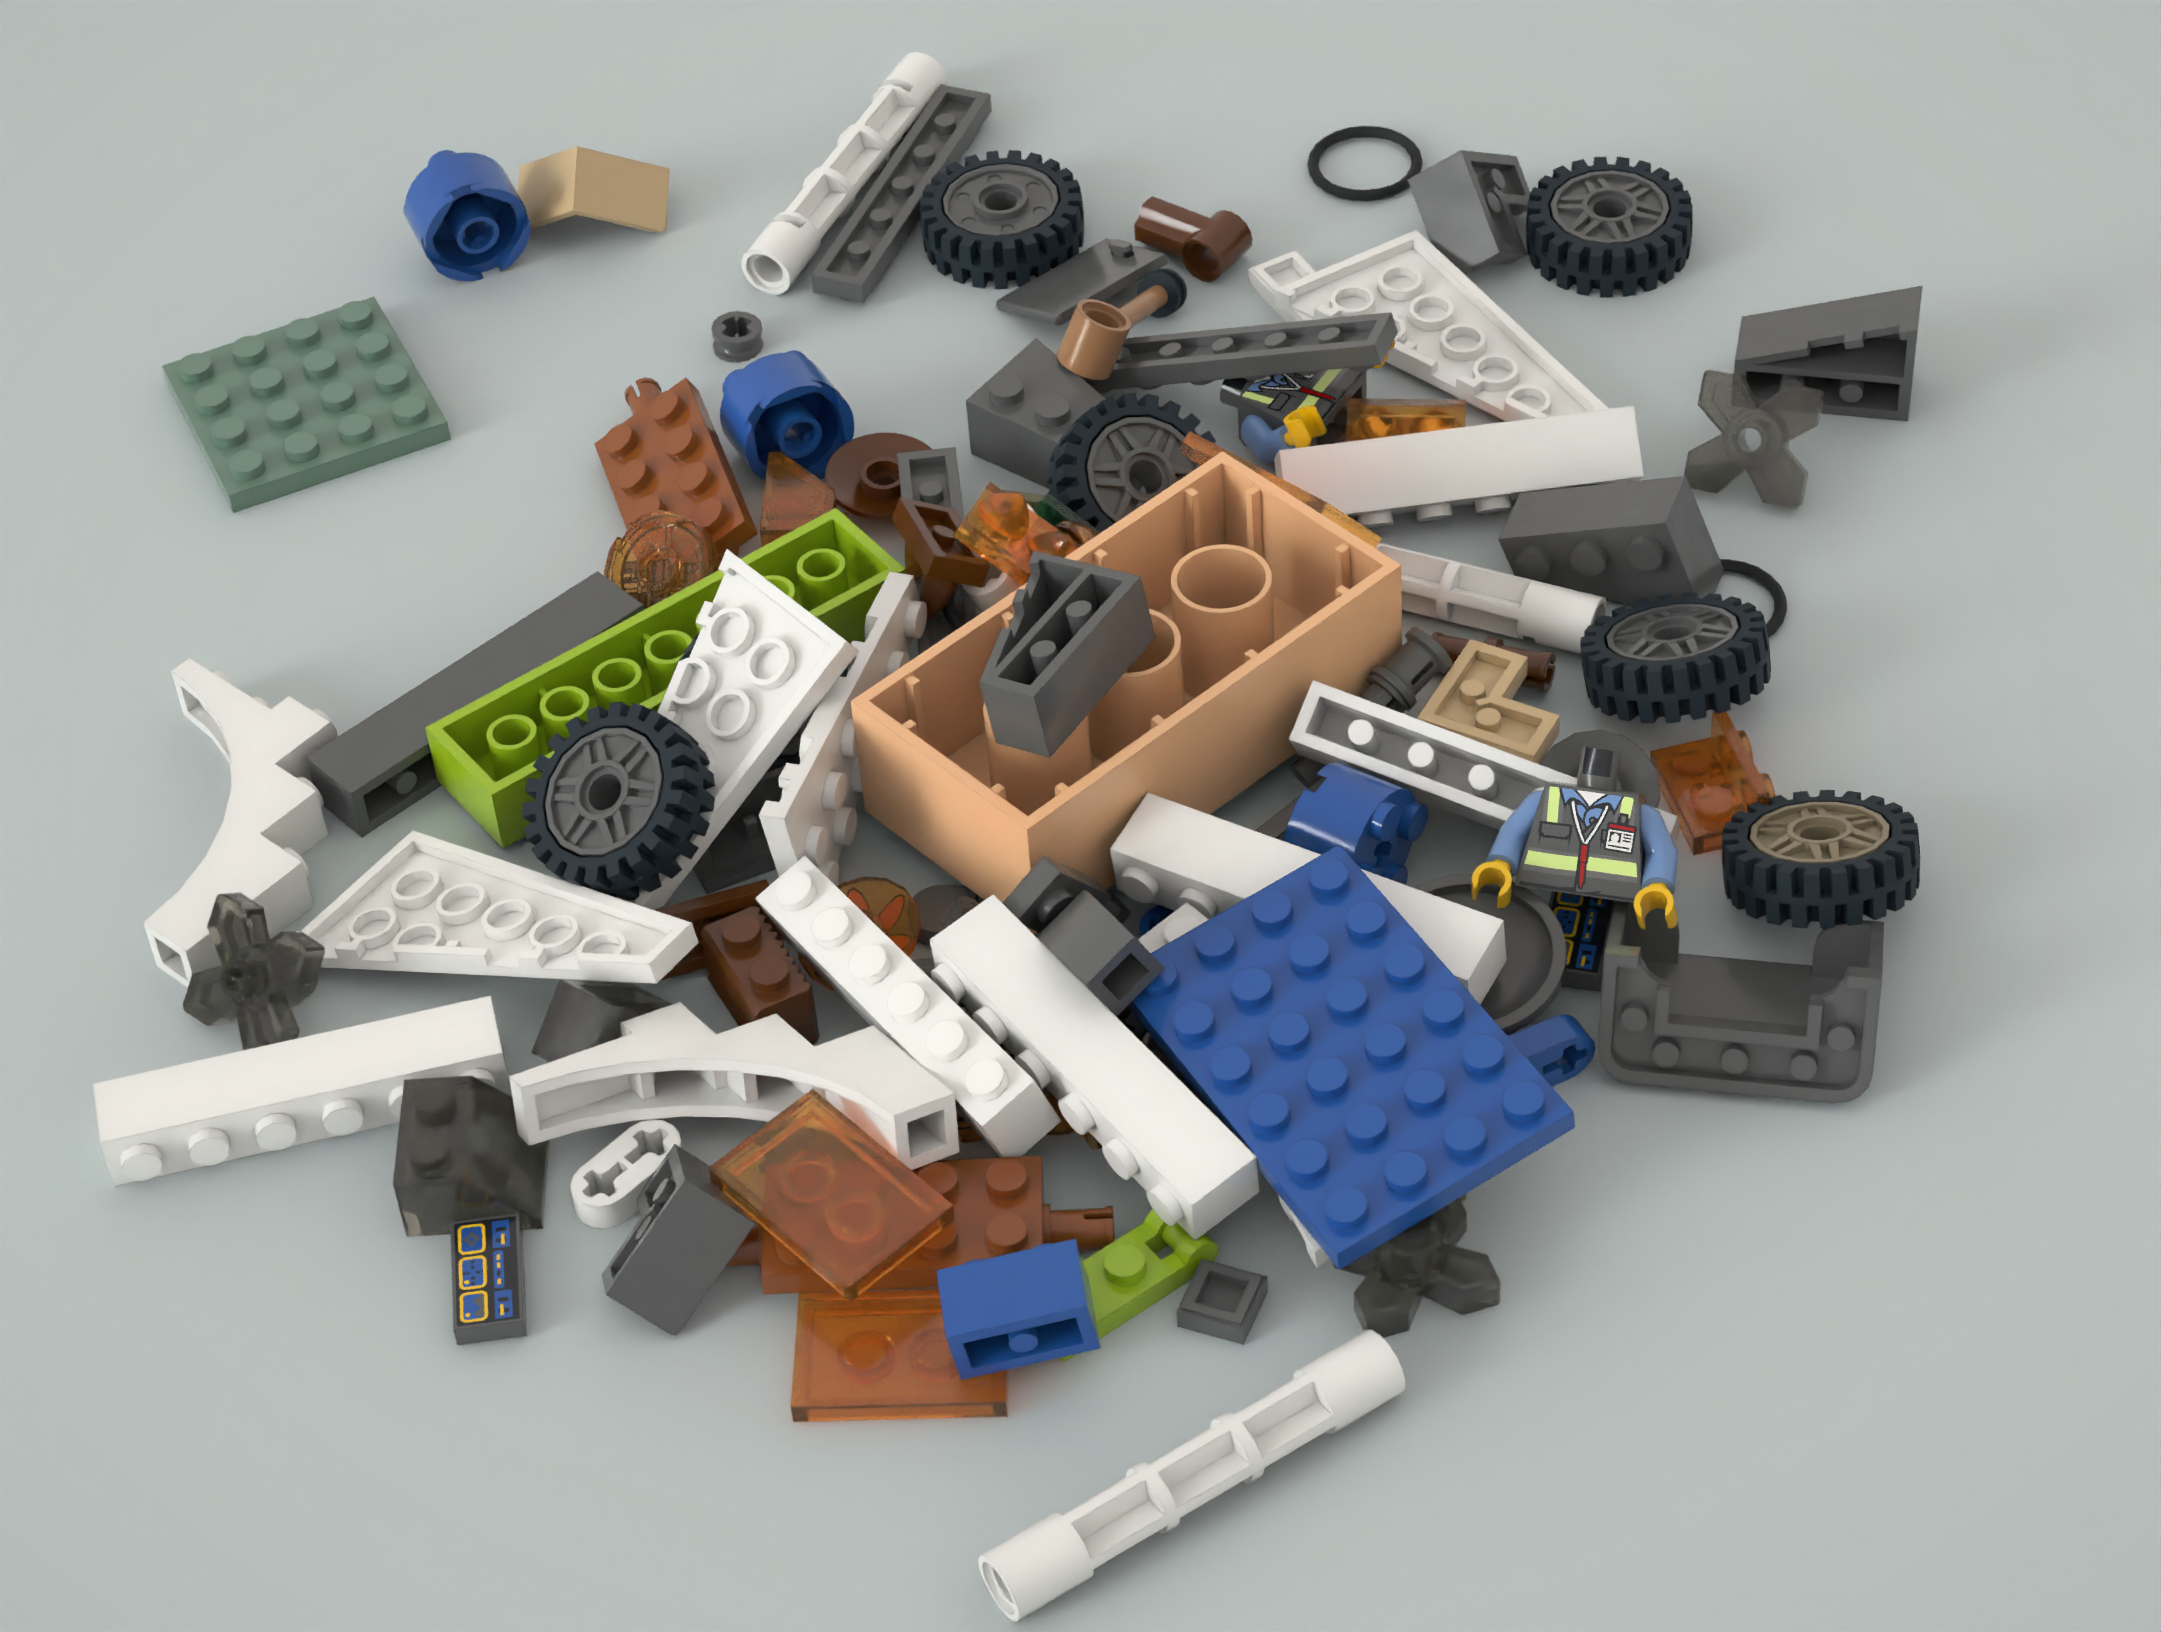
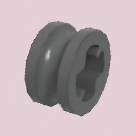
[711,311,763,363]

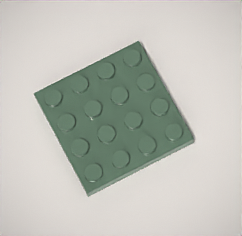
[162,296,451,513]

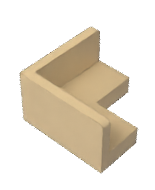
[518,146,670,233]
[1417,639,1560,764]

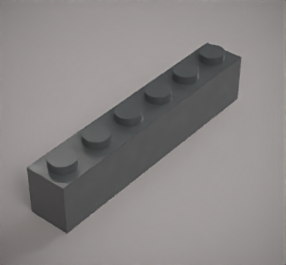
[306,571,644,837]

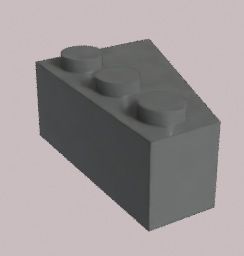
[1732,286,1923,421]
[966,338,1143,490]
[1498,476,1724,605]
[979,550,1155,758]

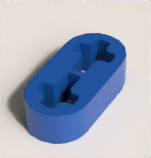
[1508,1014,1596,1086]

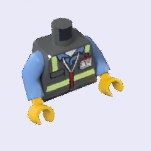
[1220,340,1396,465]
[1471,746,1678,929]

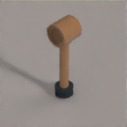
[1057,268,1187,380]

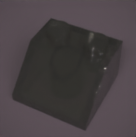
[393,1076,550,1237]

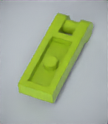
[1061,1209,1219,1362]

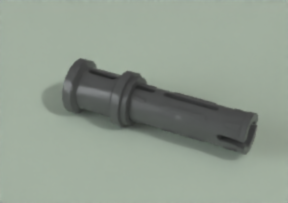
[1289,627,1453,789]

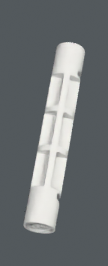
[741,52,947,295]
[1360,538,1607,654]
[978,1330,1406,1622]

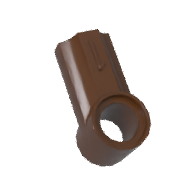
[1134,196,1253,282]

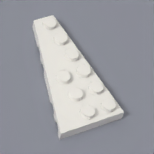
[1274,230,1609,422]
[617,549,859,910]
[759,572,927,886]
[283,830,699,984]

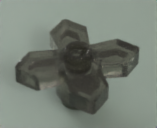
[1684,369,1824,509]
[183,892,325,1050]
[1331,1198,1500,1338]

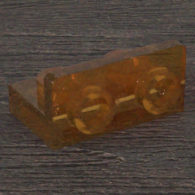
[1650,712,1775,856]

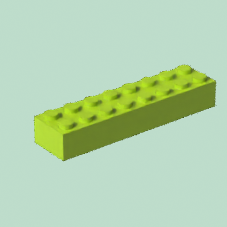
[425,508,906,848]

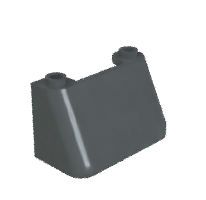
[1597,900,1884,1103]

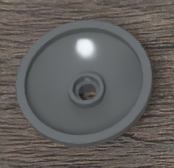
[1413,874,1567,1035]

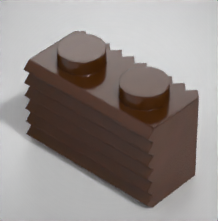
[699,906,819,1045]

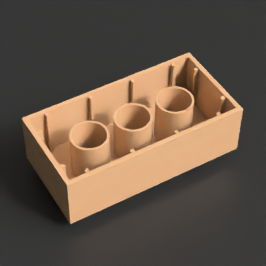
[851,451,1402,937]

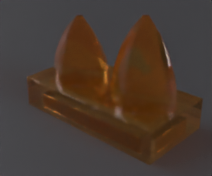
[1347,398,1466,442]
[952,482,1081,585]

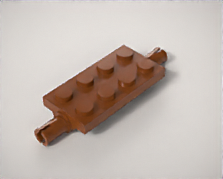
[594,377,758,599]
[726,1156,1115,1295]

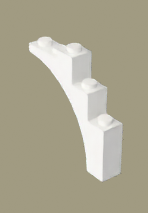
[143,658,337,995]
[509,1002,960,1175]

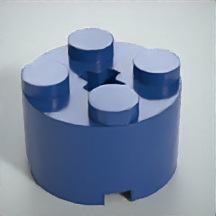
[403,150,531,282]
[720,350,854,489]
[1283,762,1428,885]

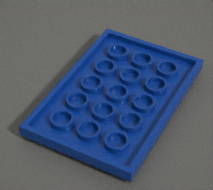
[1127,845,1575,1270]

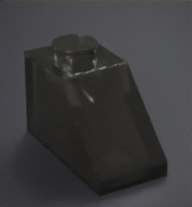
[531,979,672,1062]

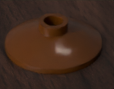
[825,433,932,519]

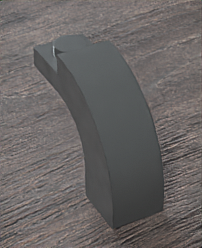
[1037,889,1165,1017]

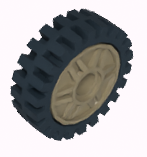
[1722,790,1920,929]

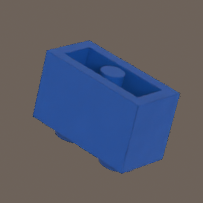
[936,1239,1101,1380]

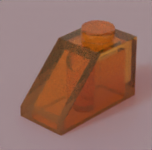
[760,452,849,547]

